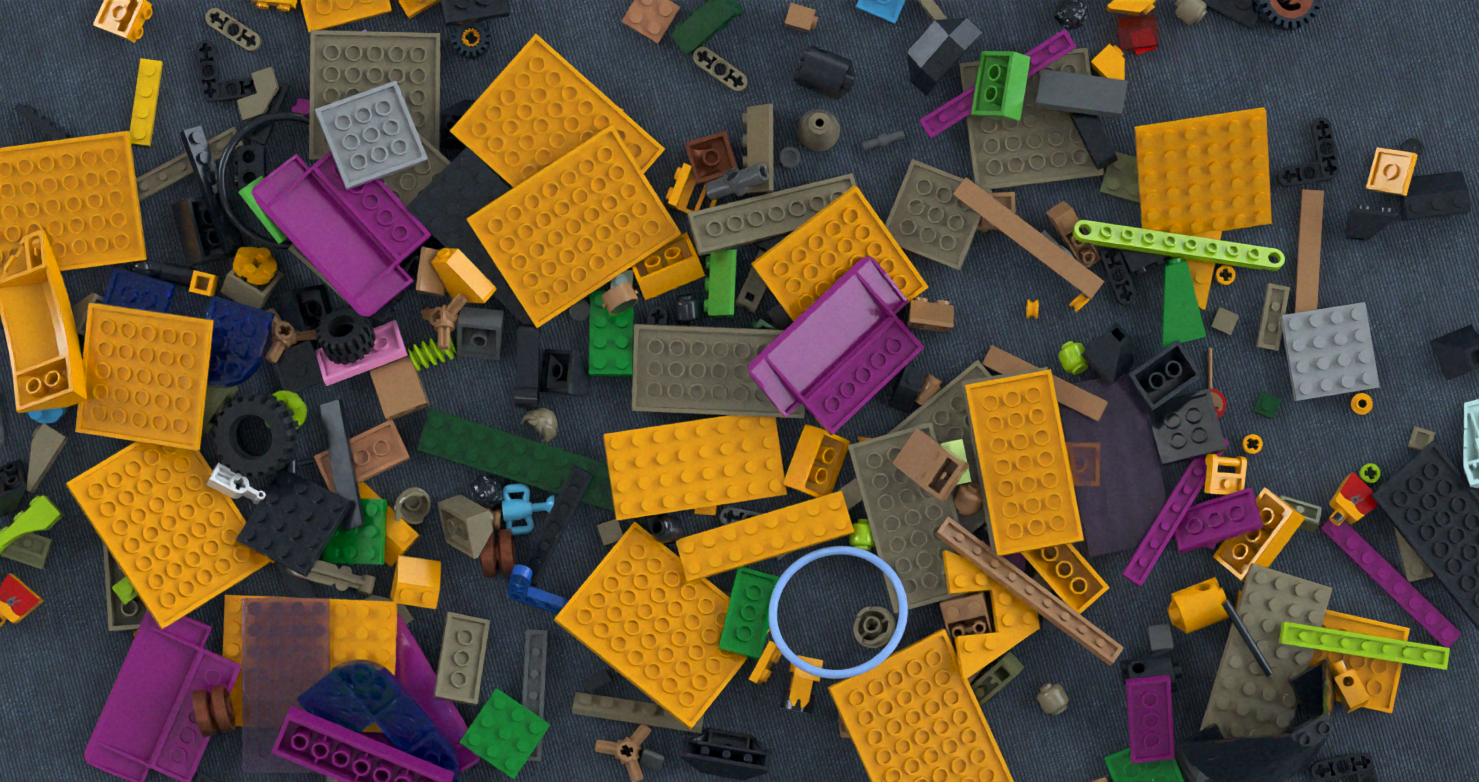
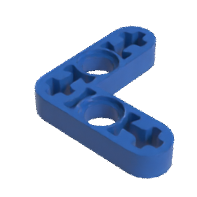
[507,564,569,614]

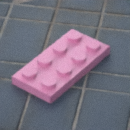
[315,320,408,386]

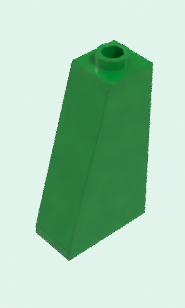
[1161,257,1206,347]

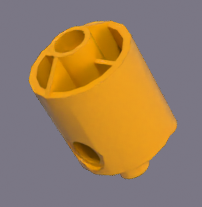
[1167,577,1229,634]

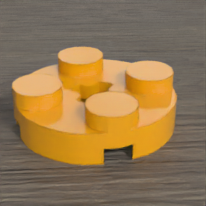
[233,247,277,285]

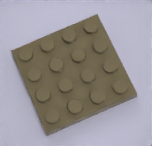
[885,159,993,271]

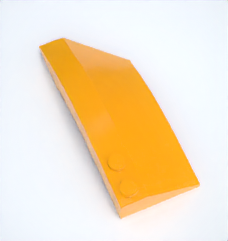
[0,229,87,413]

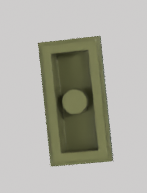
[1280,495,1322,533]

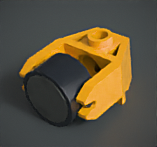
[780,655,823,714]

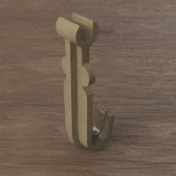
[287,560,376,596]

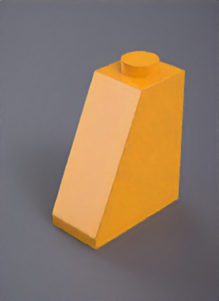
[431,248,497,303]

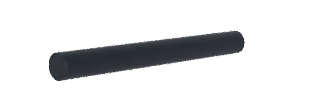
[1221,599,1274,677]

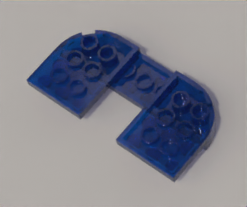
[102,267,275,388]
[297,659,460,782]

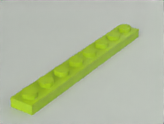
[1279,621,1450,670]

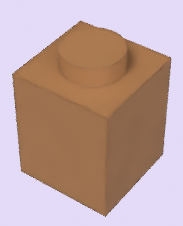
[785,3,818,34]

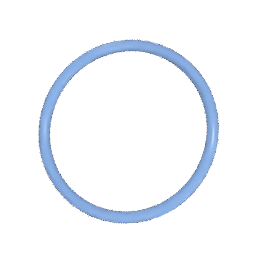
[769,546,908,679]

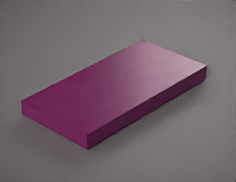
[1174,487,1264,554]
[1125,675,1175,764]

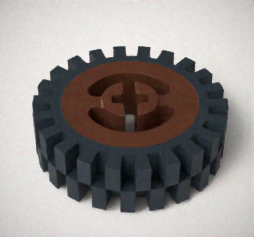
[1254,0,1322,30]

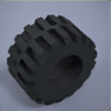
[316,306,376,365]

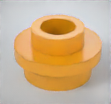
[1351,393,1373,415]

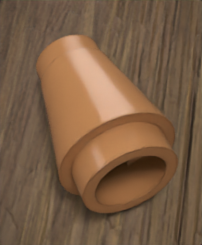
[915,373,942,405]

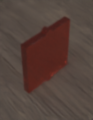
[1117,14,1159,51]

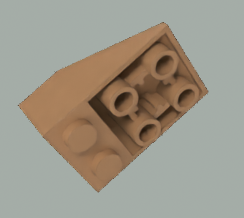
[892,428,970,501]
[940,591,994,657]

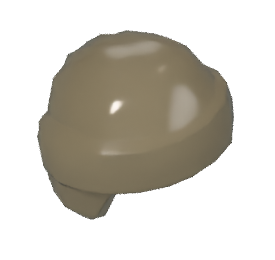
[522,407,557,444]
[394,487,431,524]

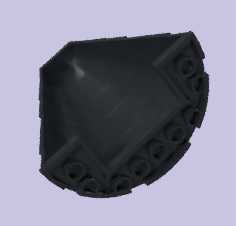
[1177,659,1336,782]

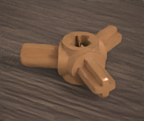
[421,293,468,350]
[264,308,317,363]
[595,724,652,782]

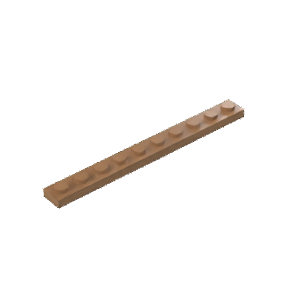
[935,516,1124,666]

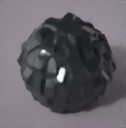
[1053,0,1087,31]
[470,475,503,509]

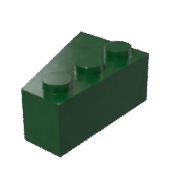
[670,0,745,55]

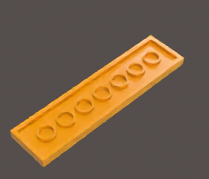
[676,491,854,583]

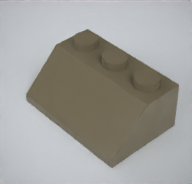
[438,494,493,559]

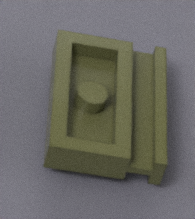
[0,533,53,569]

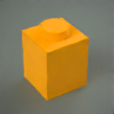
[189,270,219,297]

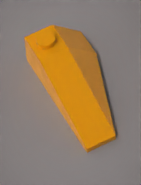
[358,482,421,567]

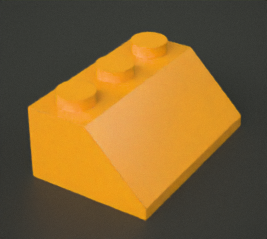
[632,232,705,300]
[783,424,851,498]

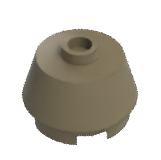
[853,606,895,648]

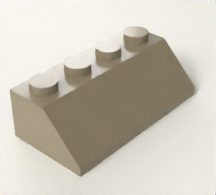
[743,104,773,196]

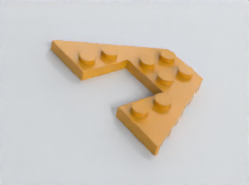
[942,550,1040,681]

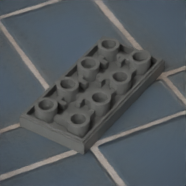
[1035,69,1128,119]

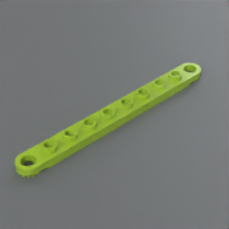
[1072,220,1285,271]

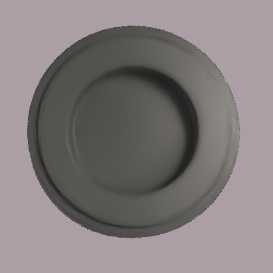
[779,146,801,169]

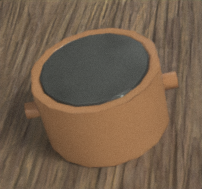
[601,282,639,315]

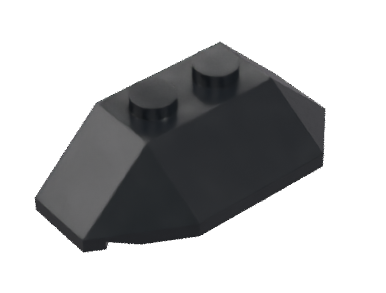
[907,18,983,96]
[681,728,771,780]

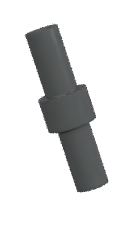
[862,130,905,150]

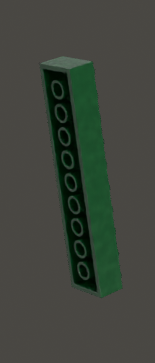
[417,409,614,512]

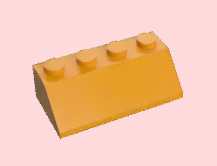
[1213,487,1306,582]
[1020,543,1110,614]

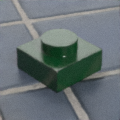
[1252,391,1281,419]

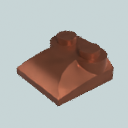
[684,131,737,184]

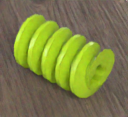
[408,337,456,372]

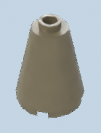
[797,109,840,152]

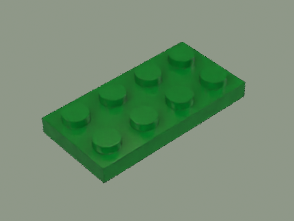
[589,291,634,376]
[718,567,780,661]

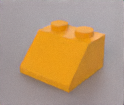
[390,555,441,609]

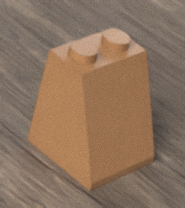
[370,356,430,420]

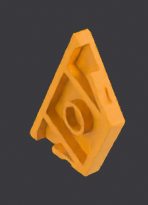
[1171,229,1223,310]

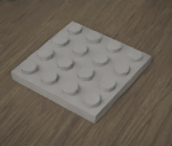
[315,81,428,190]
[1280,302,1380,401]

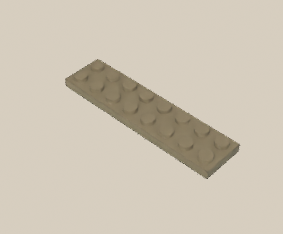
[687,173,856,256]

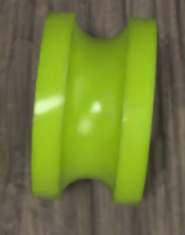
[1359,463,1380,483]

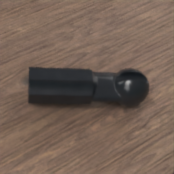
[132,258,197,287]

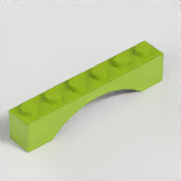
[0,495,65,554]

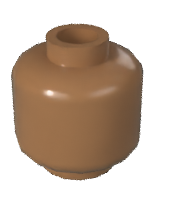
[954,482,983,515]

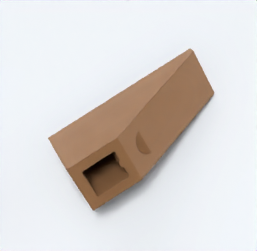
[1046,201,1101,268]

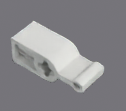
[206,463,266,504]

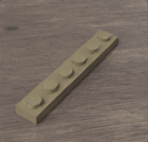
[572,692,704,733]

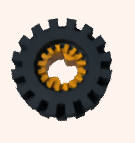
[452,21,491,59]

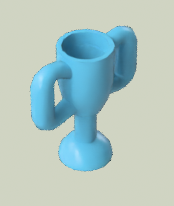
[502,483,555,535]

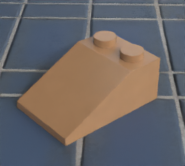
[907,297,954,333]

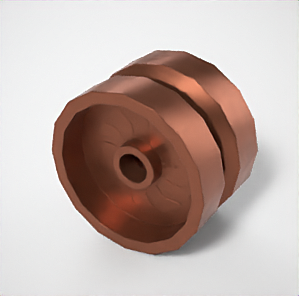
[480,529,516,578]
[192,684,236,737]

